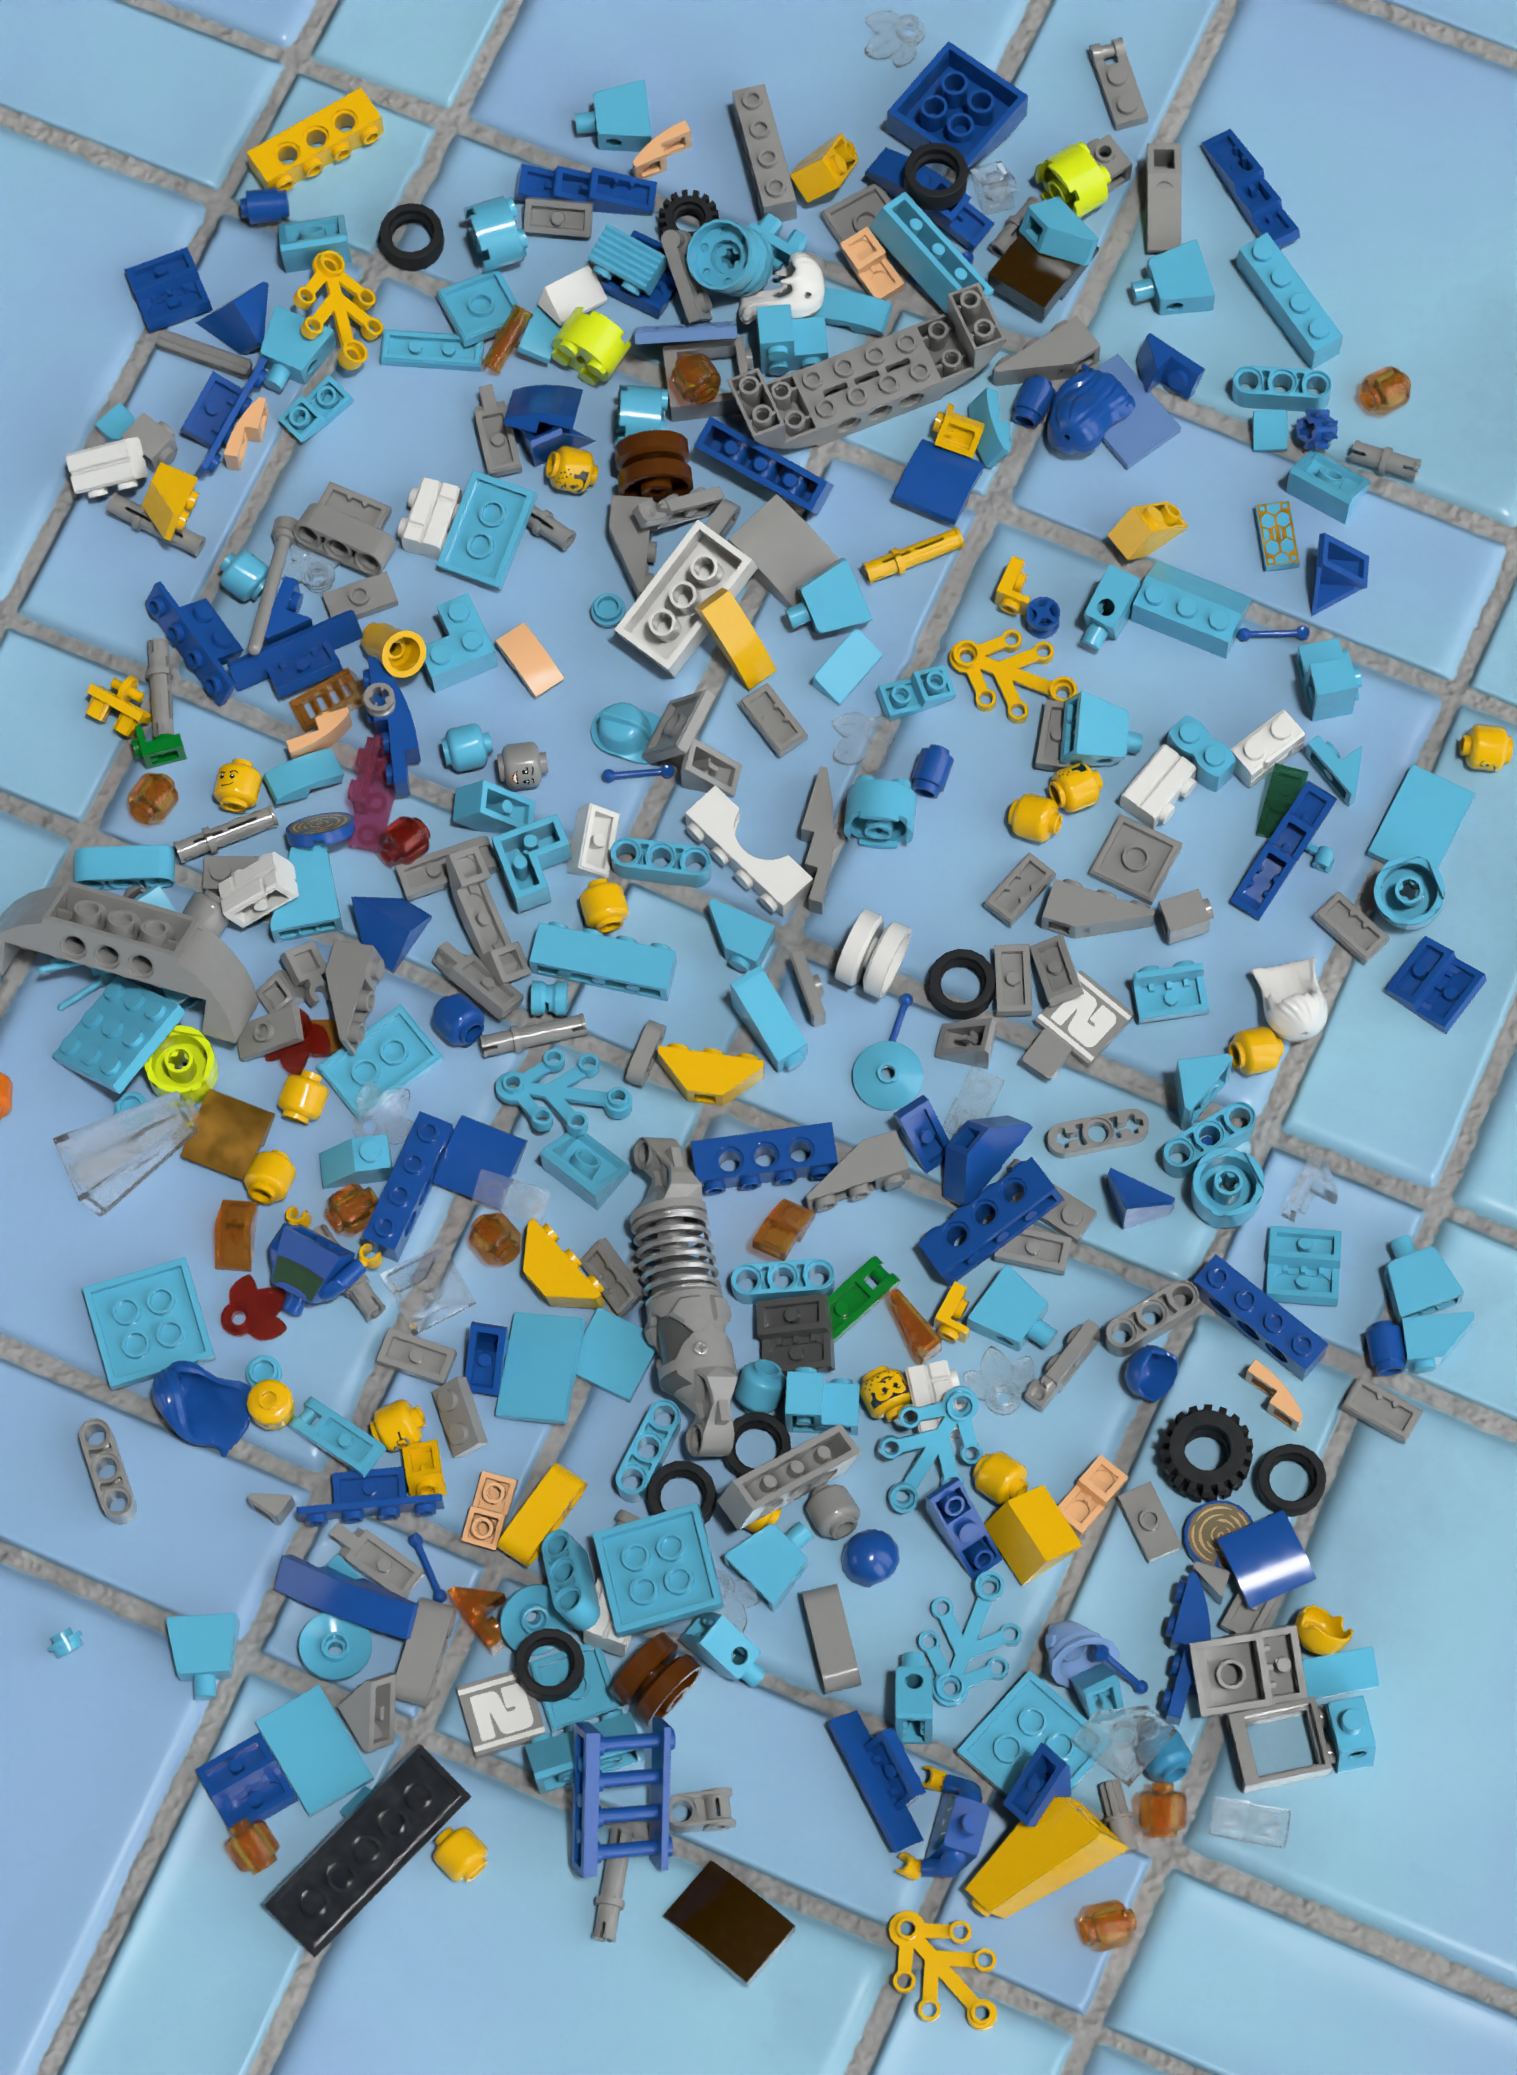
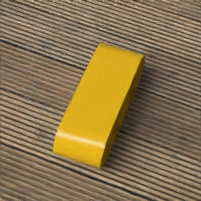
[497,1462,588,1568]

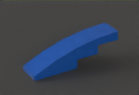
[1201,129,1300,248]
[515,164,657,215]
[1230,780,1337,920]
[274,1554,419,1640]

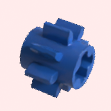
[1296,409,1338,450]

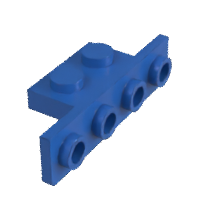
[180,356,268,479]
[145,581,244,706]
[227,609,363,698]
[296,1466,444,1526]
[828,1710,926,1853]

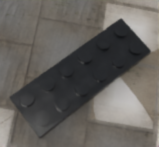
[261,1744,472,1957]

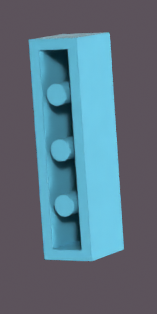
[869,192,994,313]
[1236,233,1343,370]
[529,921,677,1001]

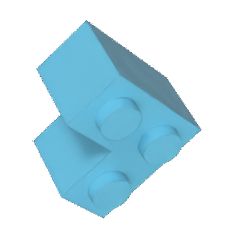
[756,304,828,375]
[422,593,498,693]
[1296,638,1362,722]
[492,814,572,913]
[785,1367,860,1435]

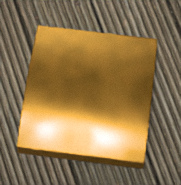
[180,1089,275,1181]

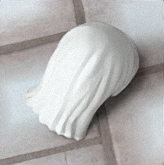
[739,252,825,325]
[1251,957,1328,1042]

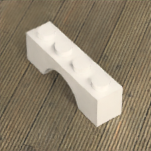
[685,785,813,918]

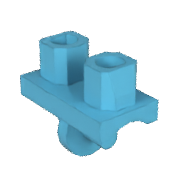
[748,213,809,271]

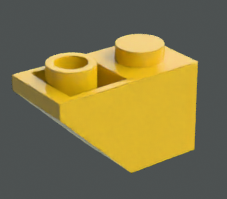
[790,132,859,203]
[142,462,199,541]
[1107,501,1188,560]

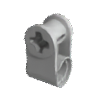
[669,1787,737,1834]

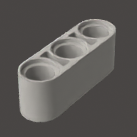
[292,503,396,575]
[1105,1280,1199,1357]
[79,1418,137,1525]
[801,1584,861,1694]
[395,1597,457,1708]

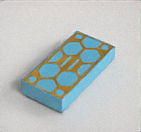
[1255,500,1300,571]

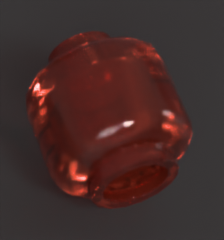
[379,816,431,865]

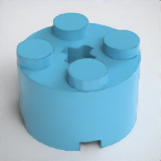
[464,195,528,273]
[614,384,668,446]
[844,775,917,849]
[1374,855,1445,930]
[1190,1147,1264,1229]

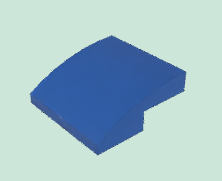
[601,230,677,318]
[125,247,213,333]
[503,385,583,433]
[892,439,984,525]
[1385,936,1487,1034]
[432,1115,528,1208]
[1216,1509,1316,1609]
[195,1732,298,1838]

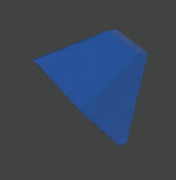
[196,281,269,355]
[515,422,596,467]
[1311,533,1369,617]
[351,897,432,974]
[1106,1168,1175,1230]

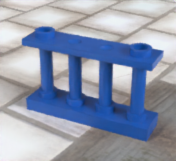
[572,1716,676,1878]

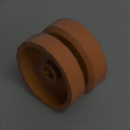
[614,430,693,503]
[610,1632,702,1727]

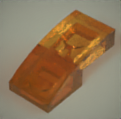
[752,1199,816,1261]

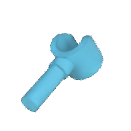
[1305,843,1335,873]

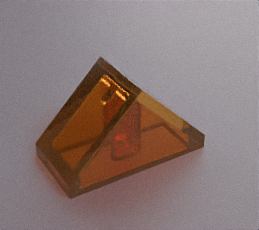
[215,1199,259,1272]

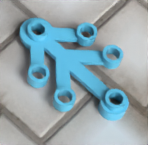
[496,1049,632,1136]
[879,1386,983,1513]
[918,1571,1022,1707]

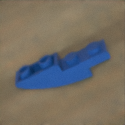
[865,148,995,252]
[363,657,421,797]
[1161,1571,1211,1726]

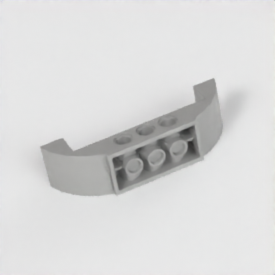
[727,282,1006,449]
[0,880,259,1044]

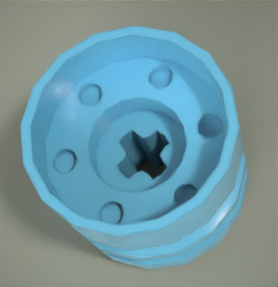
[687,219,774,297]

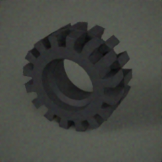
[658,190,719,237]

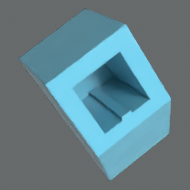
[1019,196,1099,266]

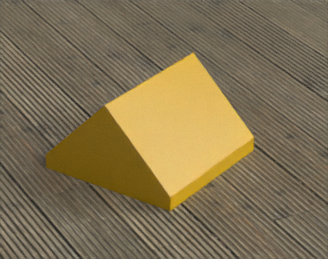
[984,1485,1083,1586]

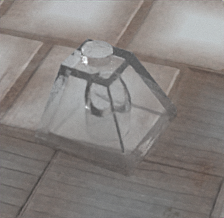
[379,1242,476,1336]

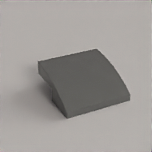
[757,1293,835,1376]

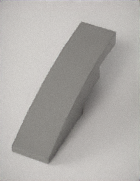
[801,766,834,915]

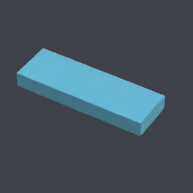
[380,329,485,372]

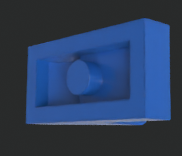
[1136,333,1205,400]
[263,576,313,647]
[893,1095,950,1173]
[465,1321,509,1396]
[1003,1743,1071,1827]

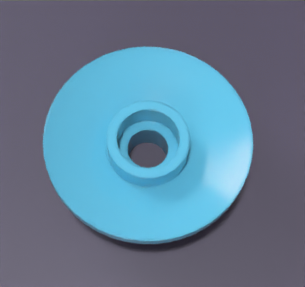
[853,1041,923,1111]
[500,1584,571,1656]
[299,1612,372,1681]

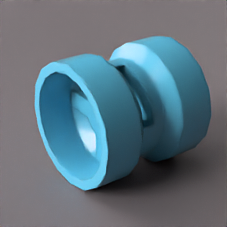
[531,980,568,1016]

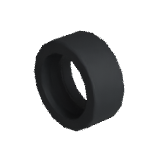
[904,143,968,211]
[379,203,445,271]
[928,949,995,1020]
[724,1412,791,1478]
[1256,1444,1327,1517]
[647,1461,716,1524]
[515,1628,585,1702]

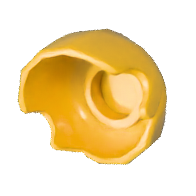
[1295,1605,1354,1656]

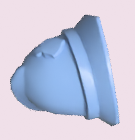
[1045,1620,1119,1688]

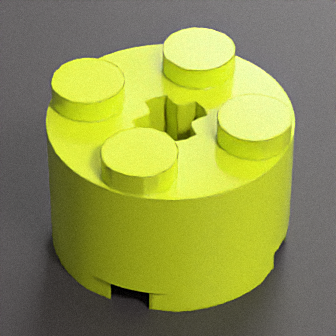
[1035,141,1111,218]
[551,307,631,386]
[144,1025,219,1106]

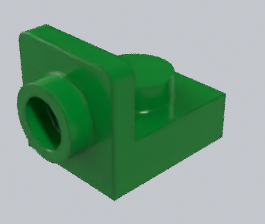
[131,725,187,769]

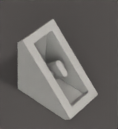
[681,738,742,797]
[935,1018,997,1069]
[338,1672,396,1752]

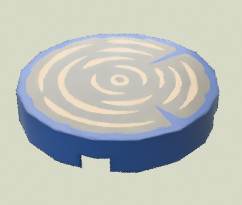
[285,812,356,848]
[1184,1500,1253,1572]

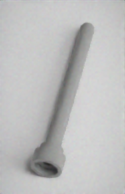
[248,516,298,655]

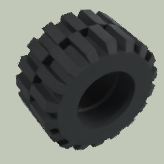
[1160,1404,1253,1503]

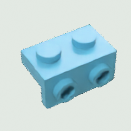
[1132,960,1209,1024]

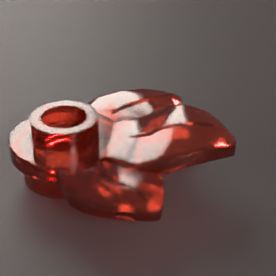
[264,1008,331,1075]
[221,1274,287,1341]

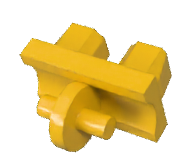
[86,675,152,737]

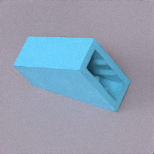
[270,841,343,943]
[730,965,808,1073]

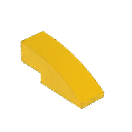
[695,587,777,690]

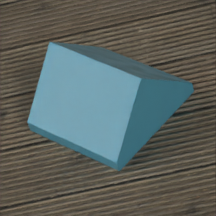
[278,214,352,273]
[1286,449,1372,524]
[1174,1053,1233,1131]
[540,1132,632,1211]

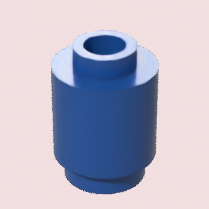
[240,187,290,224]
[1012,375,1056,429]
[911,744,954,799]
[1365,1320,1406,1376]

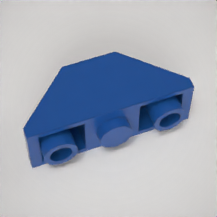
[943,1115,1033,1206]
[926,1477,1003,1580]

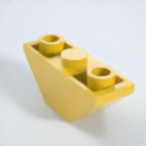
[658,1043,764,1106]
[523,1218,606,1309]

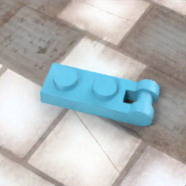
[288,1396,386,1478]

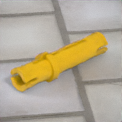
[862,527,964,584]

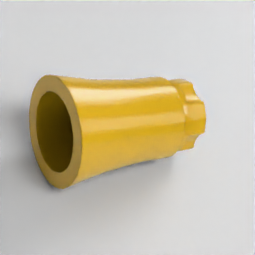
[361,622,426,678]

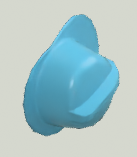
[590,702,661,764]

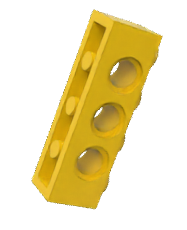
[247,87,384,192]

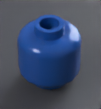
[432,993,485,1046]

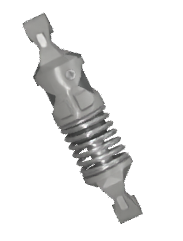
[629,1137,738,1456]

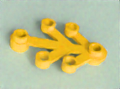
[293,250,383,370]
[949,629,1077,724]
[889,1911,997,2031]

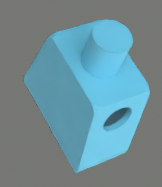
[575,80,652,152]
[1131,239,1215,315]
[260,305,337,392]
[785,558,873,634]
[1081,564,1141,651]
[1060,691,1143,766]
[1384,1235,1465,1326]
[967,1264,1058,1351]
[724,1521,814,1612]
[679,1612,766,1688]
[166,1613,240,1700]
[895,1651,933,1744]
[1321,1695,1376,1773]

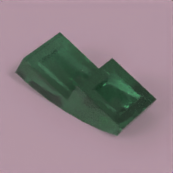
[1256,763,1309,839]

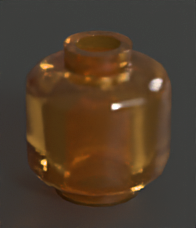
[671,353,721,405]
[1359,366,1411,416]
[127,773,179,825]
[324,1183,379,1236]
[469,1212,522,1265]
[1138,1782,1187,1837]
[224,1817,280,1875]
[1078,1899,1137,1952]

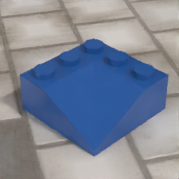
[887,41,1028,169]

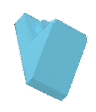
[1305,735,1362,807]

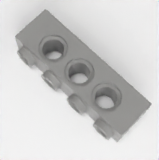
[732,84,797,222]
[717,1423,861,1530]

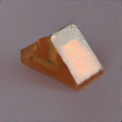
[448,1586,506,1656]

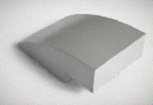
[728,494,838,608]
[1189,1624,1308,1717]

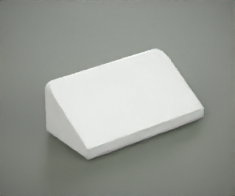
[538,265,608,326]
[567,803,620,879]

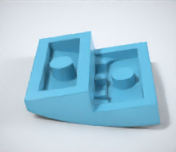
[1266,1226,1342,1307]

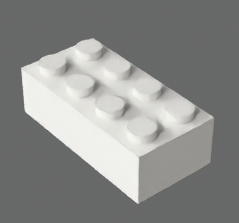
[614,520,758,677]

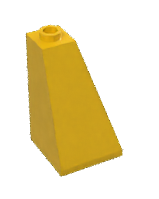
[965,1796,1128,1919]

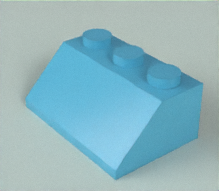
[1131,560,1253,659]
[525,1710,645,1794]

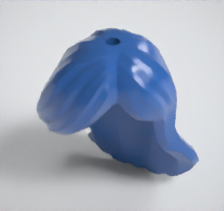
[1047,363,1135,455]
[152,1360,252,1457]

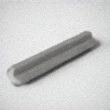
[156,330,253,378]

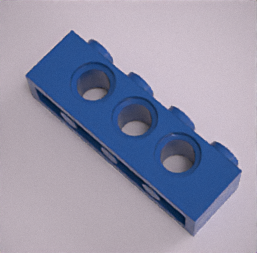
[694,416,834,515]
[362,1111,454,1262]
[691,1122,838,1195]
[917,1157,1065,1286]
[1192,1254,1328,1382]

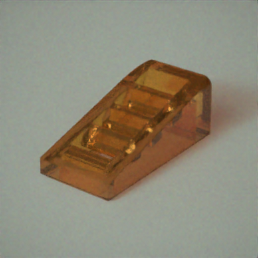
[289,667,365,732]
[890,1288,942,1365]

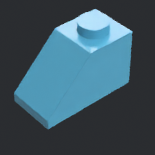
[452,780,535,833]
[709,898,775,972]
[319,1134,393,1189]
[1399,1311,1475,1373]

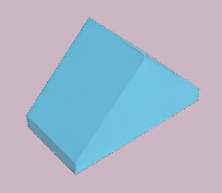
[1070,1663,1125,1728]

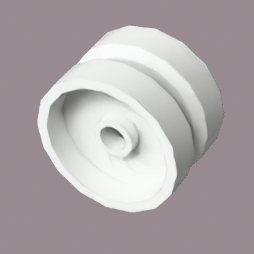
[835,909,912,999]

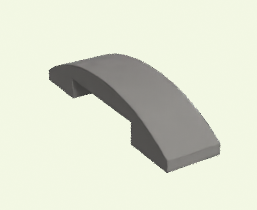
[446,845,532,985]

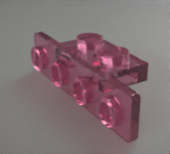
[347,730,396,853]

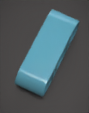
[1231,366,1332,412]
[610,837,712,888]
[74,845,175,890]
[1163,1102,1256,1178]
[731,1259,835,1305]
[616,1399,682,1503]
[542,1529,600,1631]

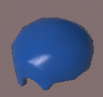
[1124,1345,1178,1402]
[841,1529,900,1587]

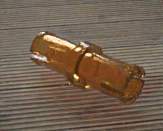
[481,304,534,373]

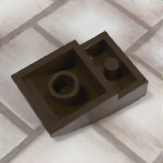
[988,234,1099,320]
[663,1860,796,1987]

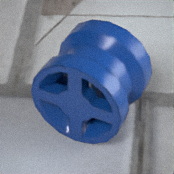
[1025,597,1060,639]

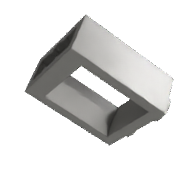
[662,336,753,422]
[1226,1696,1336,1793]

